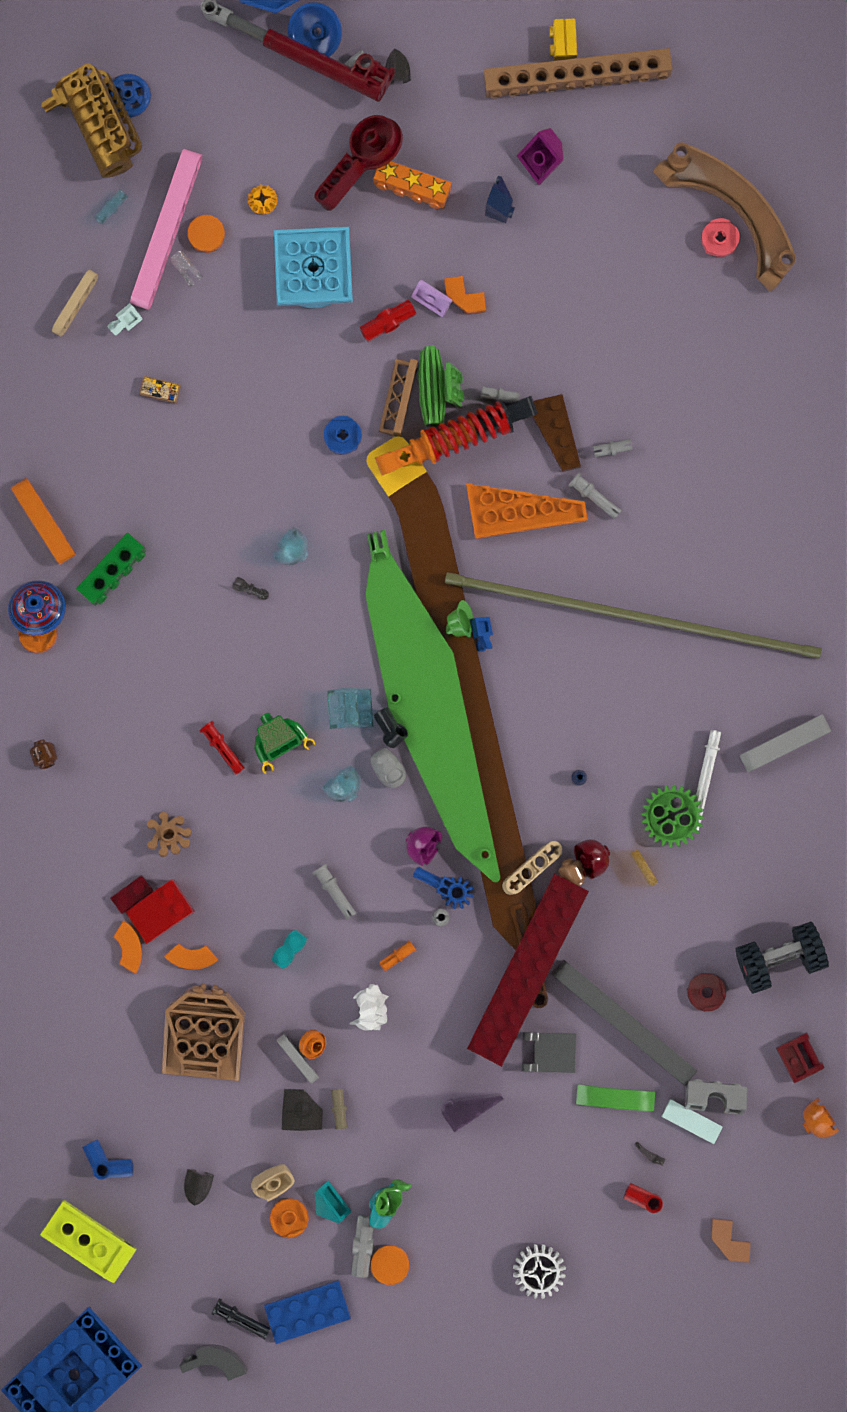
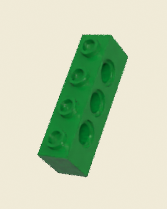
[76,532,146,606]

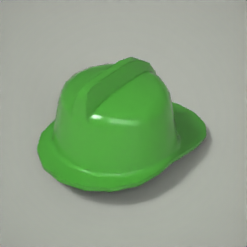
[446,600,473,638]

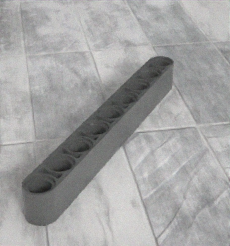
[552,960,697,1086]

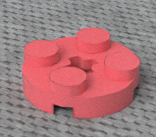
[701,218,740,257]

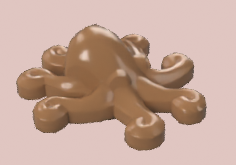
[147,812,192,857]

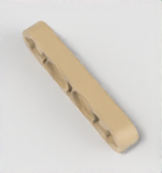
[52,269,98,337]
[502,841,562,895]

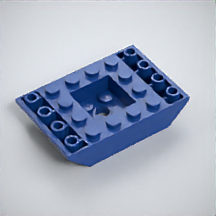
[1,1306,143,1412]

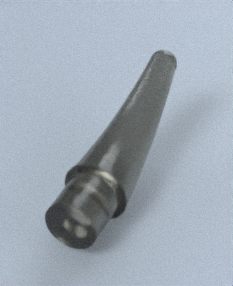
[635,1142,665,1166]

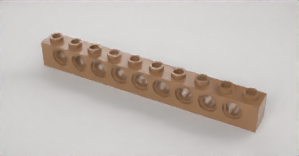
[483,48,673,99]

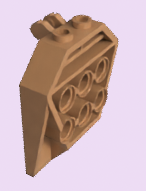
[162,984,245,1081]

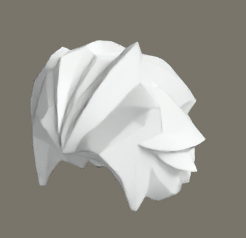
[349,984,389,1030]

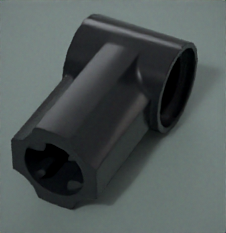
[374,707,408,748]

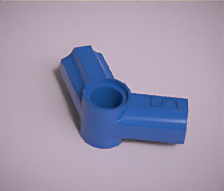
[82,1139,133,1180]

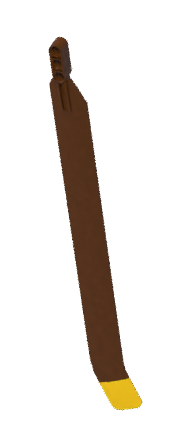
[366,436,548,1008]

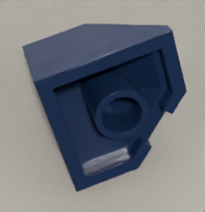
[485,176,515,223]

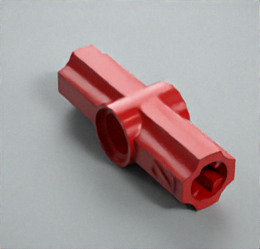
[359,299,416,342]

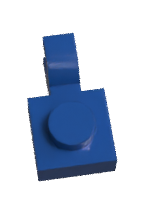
[470,617,493,652]

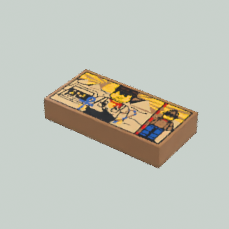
[139,376,181,404]

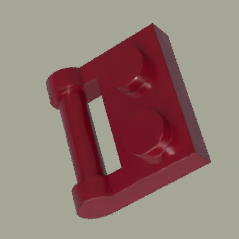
[776,1032,825,1083]

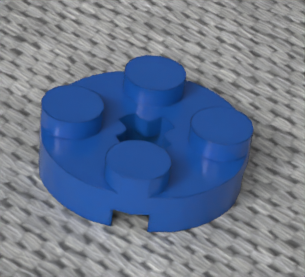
[324,416,362,455]

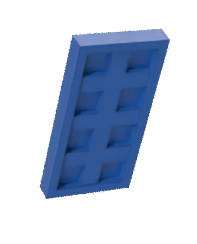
[264,1280,351,1344]

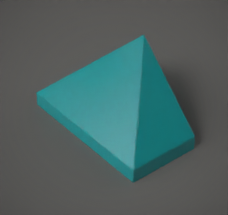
[315,1180,352,1224]

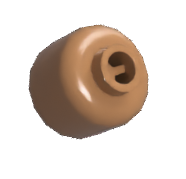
[558,858,587,886]

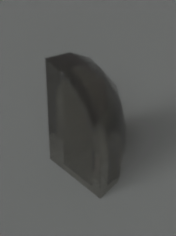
[385,48,411,85]
[184,1169,214,1206]

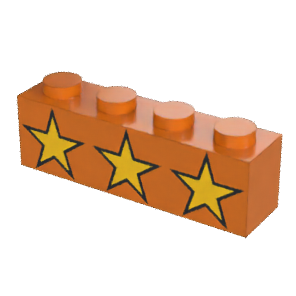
[373,161,452,209]

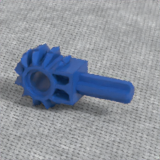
[413,867,474,909]

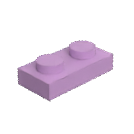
[411,280,452,317]

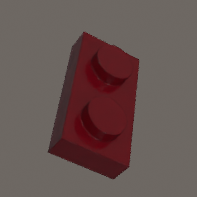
[110,875,153,914]

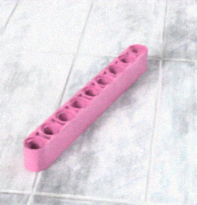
[130,149,202,310]

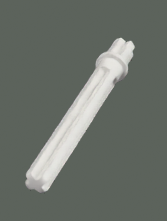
[689,730,721,831]

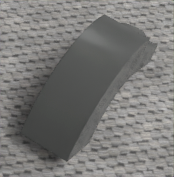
[180,1344,248,1381]

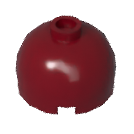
[574,839,610,879]

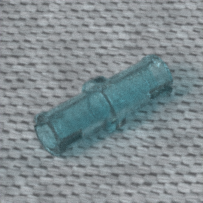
[94,189,128,225]

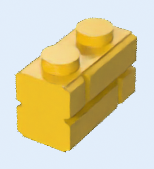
[549,19,577,61]

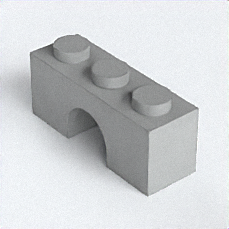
[685,1079,747,1115]

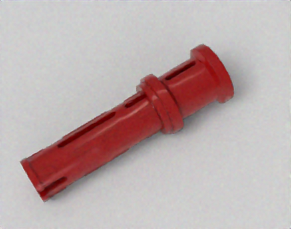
[199,721,245,775]

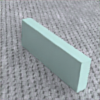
[662,1099,723,1144]

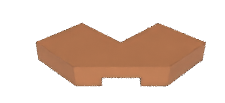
[711,1218,751,1263]

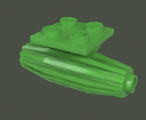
[418,346,464,427]

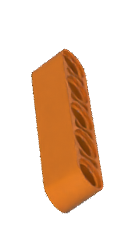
[11,477,76,565]

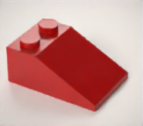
[126,879,195,944]

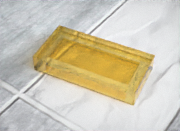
[630,850,658,887]

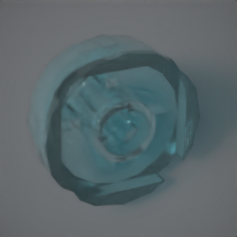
[273,526,309,566]
[322,766,361,802]

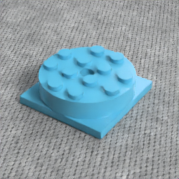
[274,227,353,308]

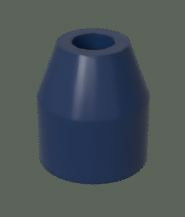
[571,770,587,786]

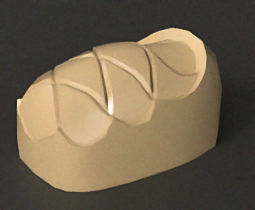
[251,1164,295,1201]

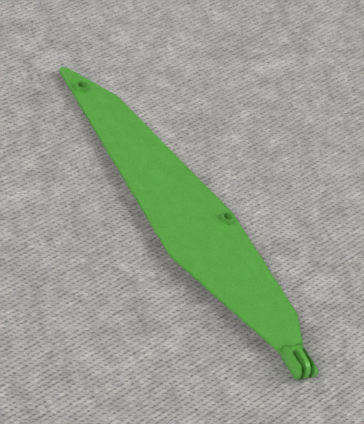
[365,530,500,882]

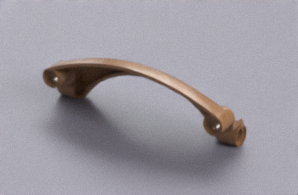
[653,142,796,292]

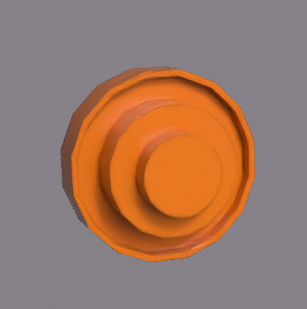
[299,1030,326,1059]

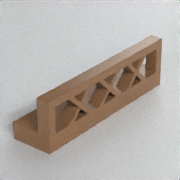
[379,359,418,437]

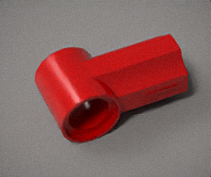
[623,1183,663,1213]

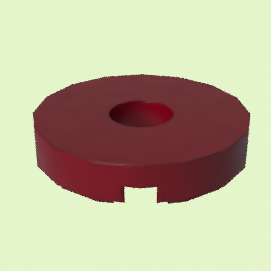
[687,973,726,1012]

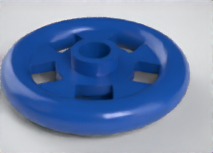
[109,74,151,117]

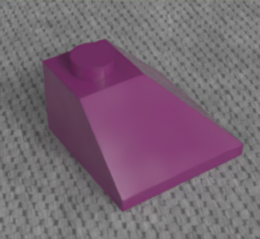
[517,128,563,185]

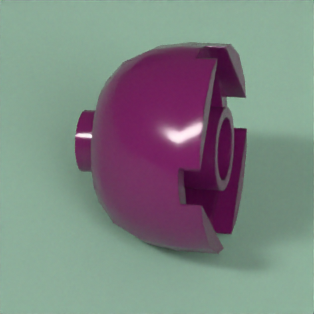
[406,827,442,866]

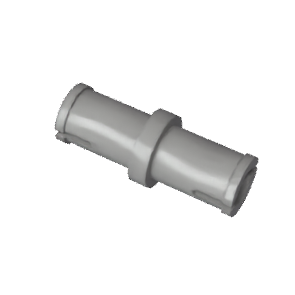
[481,386,520,403]
[593,438,633,458]

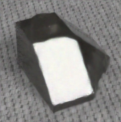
[282,1089,323,1131]

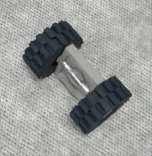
[735,921,829,994]

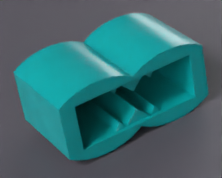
[272,930,308,969]

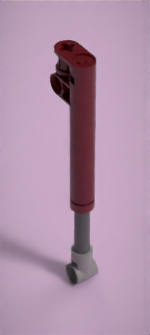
[201,0,395,102]

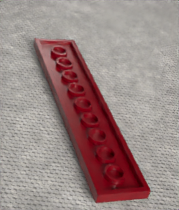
[467,874,589,1067]

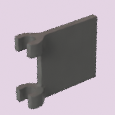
[522,1032,576,1073]

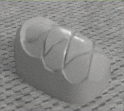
[370,748,406,788]

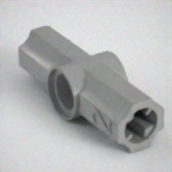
[351,1215,374,1278]

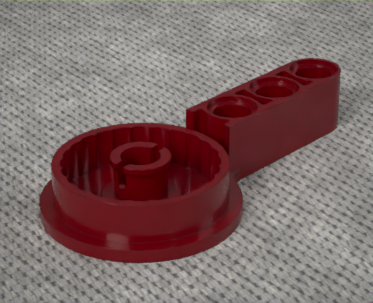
[314,115,403,211]

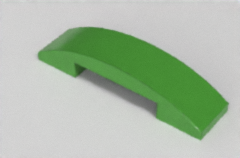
[576,1084,655,1111]

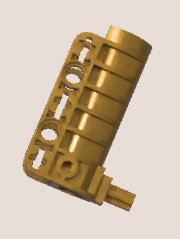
[41,64,142,178]

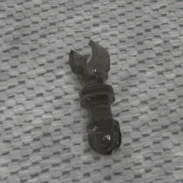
[232,577,269,600]

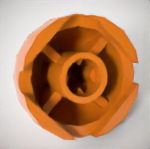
[802,1098,840,1138]

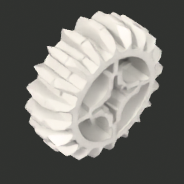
[513,1244,566,1299]

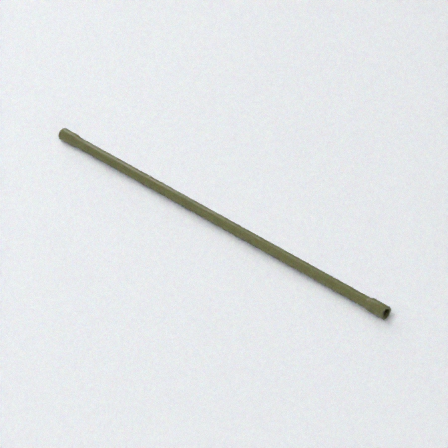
[445,572,822,659]

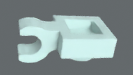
[107,303,142,335]

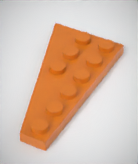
[466,483,588,539]

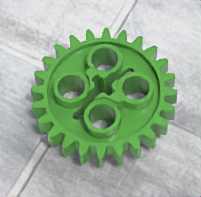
[641,785,705,848]

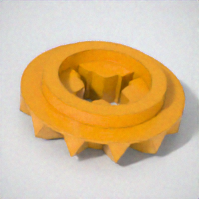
[248,184,278,215]

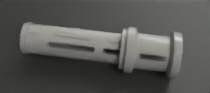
[568,473,621,519]
[312,864,357,920]
[432,909,450,927]

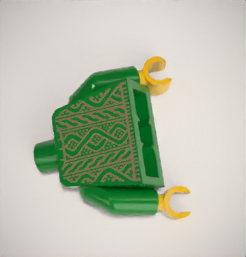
[254,713,315,774]

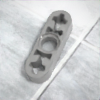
[277,1034,320,1084]

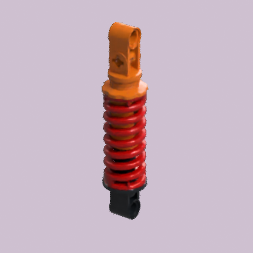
[375,396,538,475]

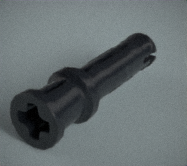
[211,1298,270,1340]

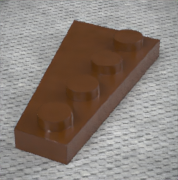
[532,394,581,472]

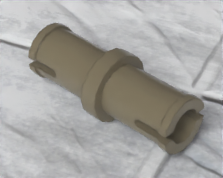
[331,1089,348,1130]

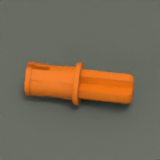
[379,940,416,971]

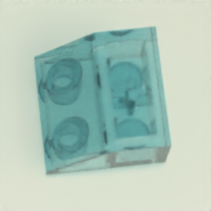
[327,688,374,729]

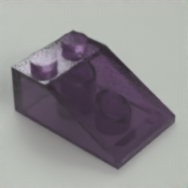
[441,1093,503,1132]

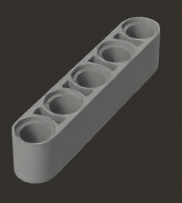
[739,714,831,772]

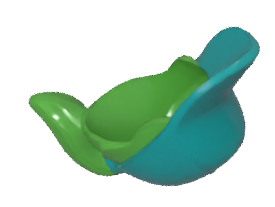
[369,1179,412,1229]

